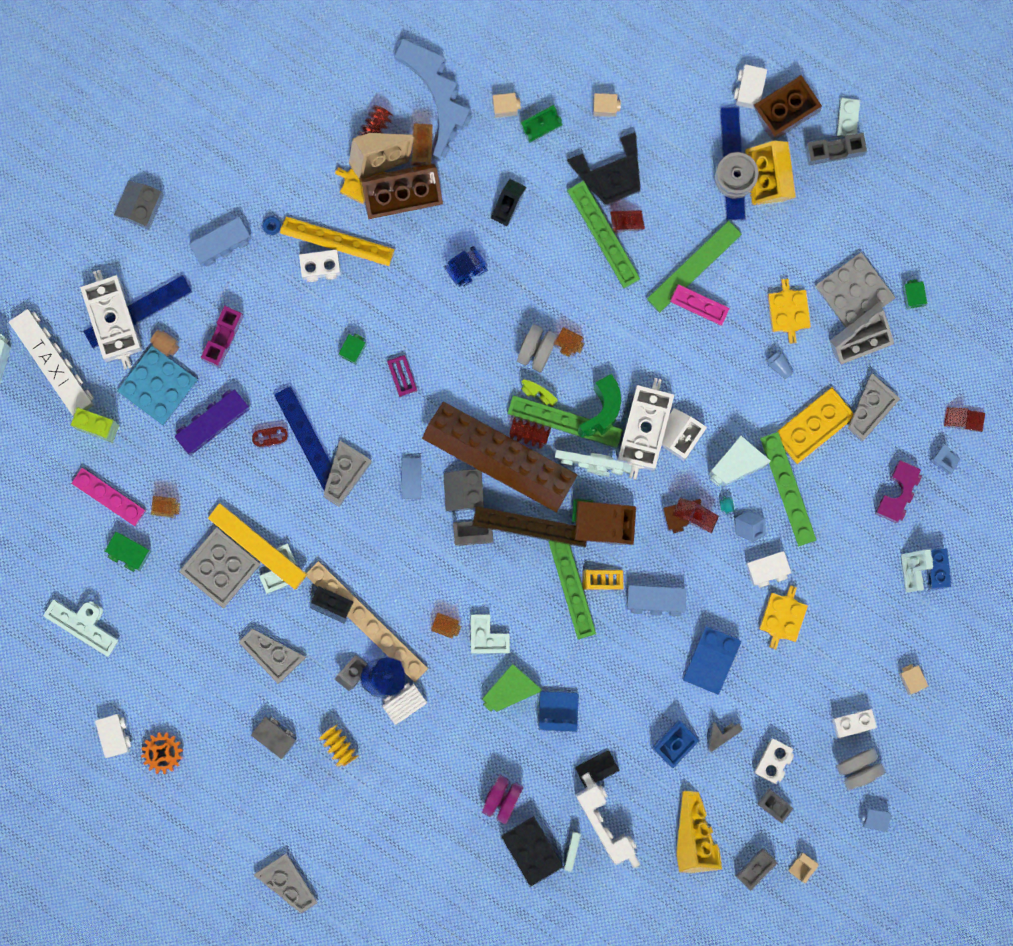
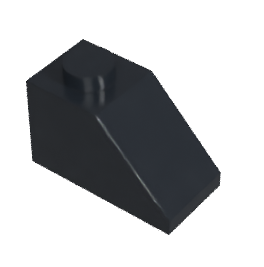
[491,179,527,227]

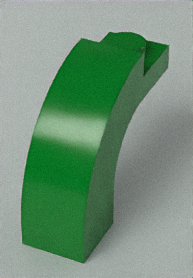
[577,374,621,438]

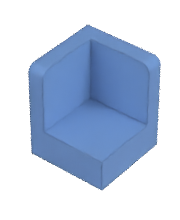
[931,444,960,475]
[735,511,766,542]

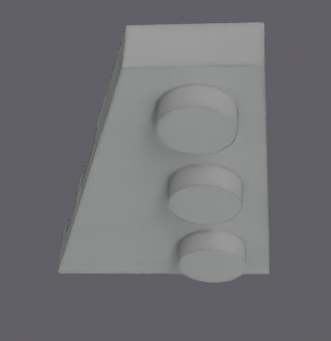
[848,373,900,441]
[323,441,372,507]
[239,629,306,684]
[254,853,318,913]

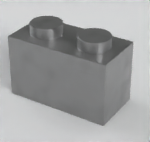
[251,717,297,759]

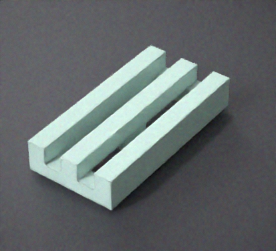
[564,832,581,872]

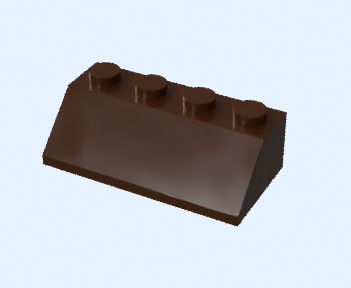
[359,163,443,219]

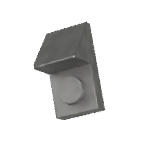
[334,655,371,691]
[708,722,743,752]
[757,789,794,824]

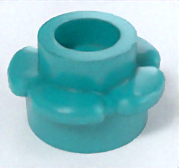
[720,496,734,514]

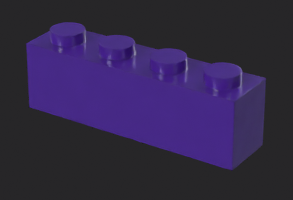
[174,389,250,456]

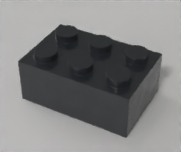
[501,816,564,887]

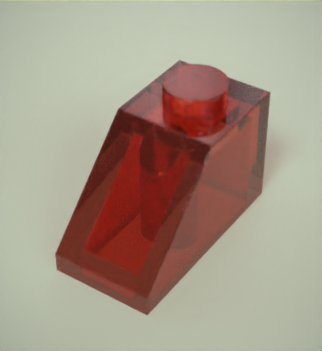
[673,498,719,533]

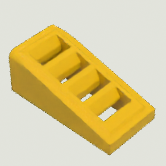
[582,570,623,590]

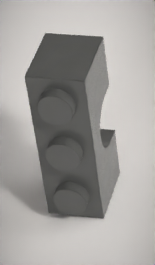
[805,133,867,166]

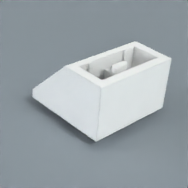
[661,408,707,461]

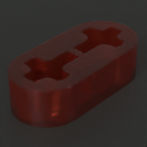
[252,426,288,448]

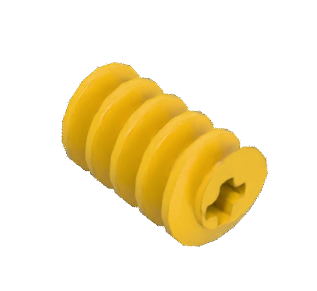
[319,724,359,767]

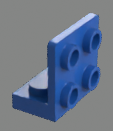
[539,691,579,732]

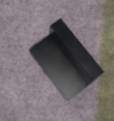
[310,586,353,624]
[575,751,620,788]

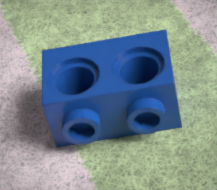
[927,548,951,590]

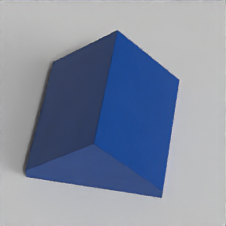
[651,720,699,769]

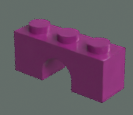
[201,305,244,368]
[875,460,922,523]

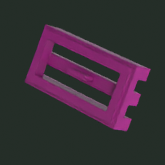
[387,355,417,398]

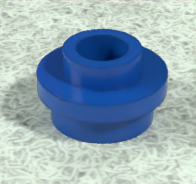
[262,216,281,236]

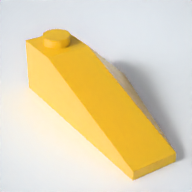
[676,791,722,873]

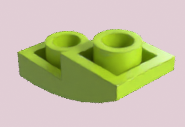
[521,379,558,407]

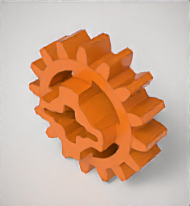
[141,732,184,774]

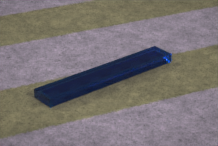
[720,107,746,221]
[83,275,193,349]
[274,386,332,491]

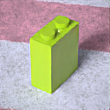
[70,407,120,443]

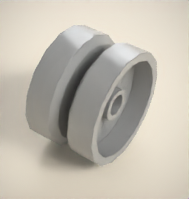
[714,152,759,199]
[517,324,558,373]
[836,748,886,791]

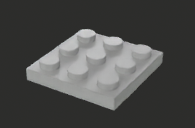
[815,252,895,328]
[179,527,261,609]

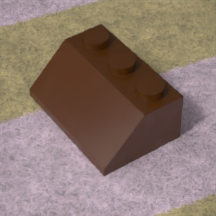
[753,75,822,141]

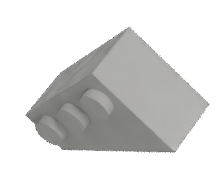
[830,303,894,365]

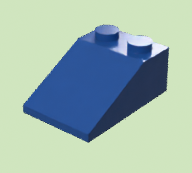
[683,626,742,695]

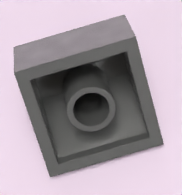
[114,181,164,230]
[443,469,484,511]

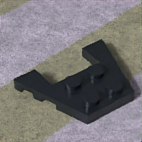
[567,132,641,206]

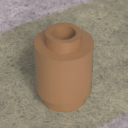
[150,330,179,357]

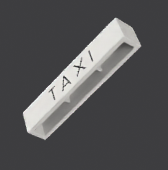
[9,309,94,416]

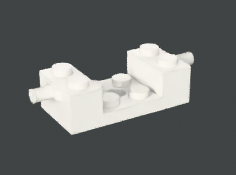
[80,270,143,370]
[617,378,674,480]
[575,773,641,868]

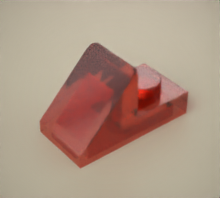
[610,210,645,234]
[944,407,985,432]

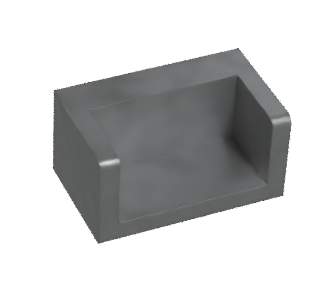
[453,522,493,546]
[735,849,778,891]

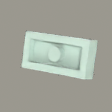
[837,98,860,137]

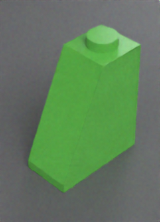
[482,664,542,712]

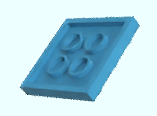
[117,346,198,426]

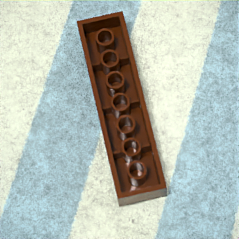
[422,401,578,513]

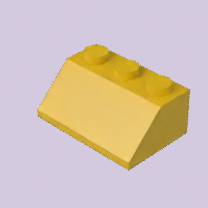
[745,141,796,205]

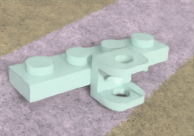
[555,450,632,477]
[43,599,119,657]

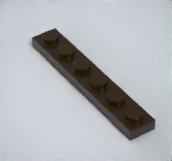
[472,506,587,548]

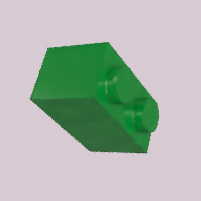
[104,532,151,572]

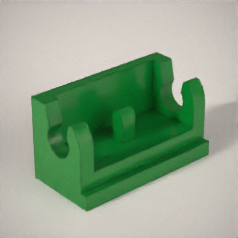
[520,105,563,143]

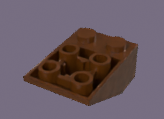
[575,501,636,545]

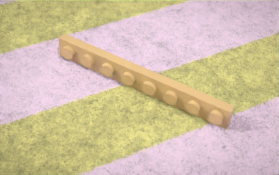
[306,561,428,682]

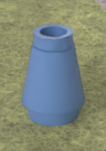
[766,350,793,379]

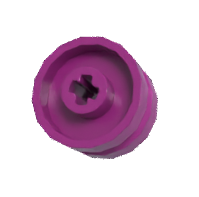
[481,775,524,825]

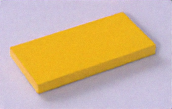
[777,387,854,465]

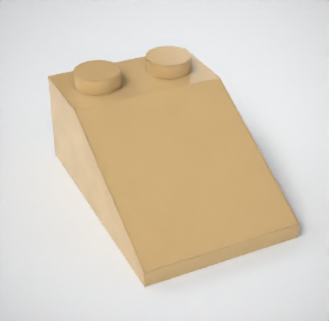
[349,133,414,178]

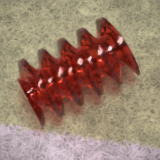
[357,105,394,136]
[509,417,552,449]

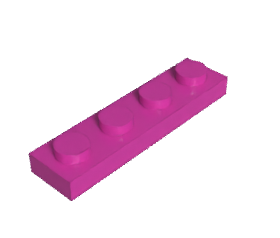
[71,468,146,526]

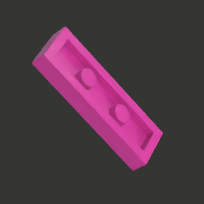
[670,284,730,326]

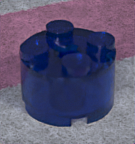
[444,246,488,287]
[361,657,405,698]

